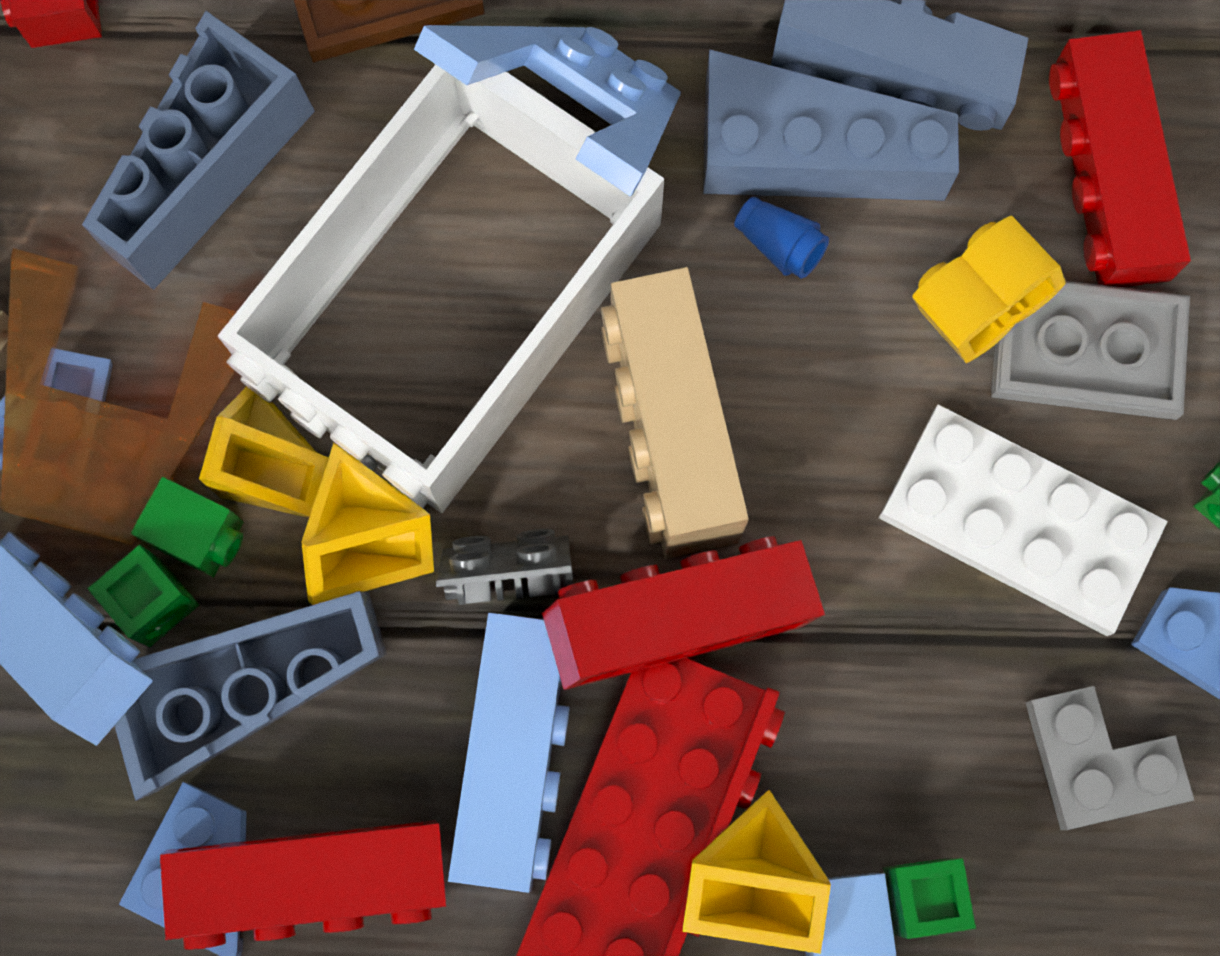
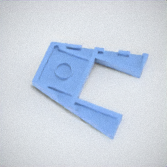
[414,25,681,196]

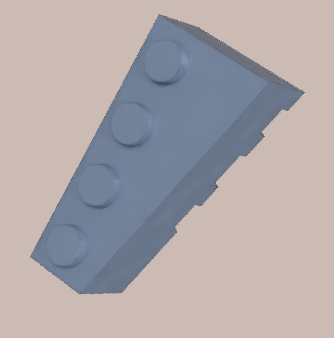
[771,0,1029,130]
[82,11,315,290]
[703,50,959,201]
[114,591,387,801]

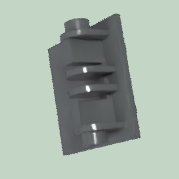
[436,529,573,605]

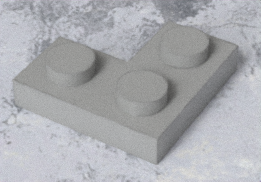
[1025,686,1194,830]

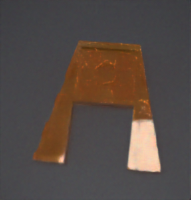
[1,248,237,545]

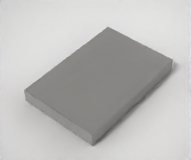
[991,281,1190,420]

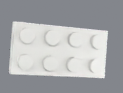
[879,405,1168,636]

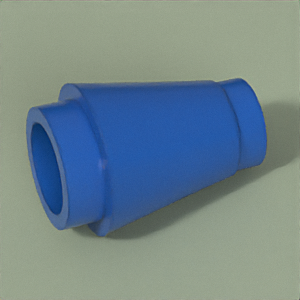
[734,196,829,279]

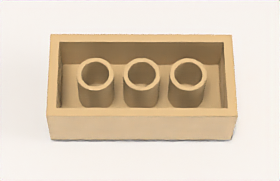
[601,267,749,559]

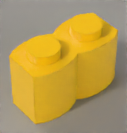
[912,215,1066,363]

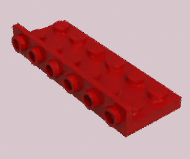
[516,658,785,956]

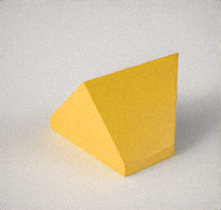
[199,386,329,517]
[301,443,434,605]
[683,790,831,954]

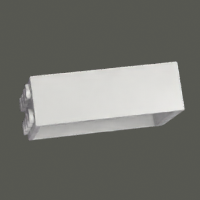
[218,64,664,513]

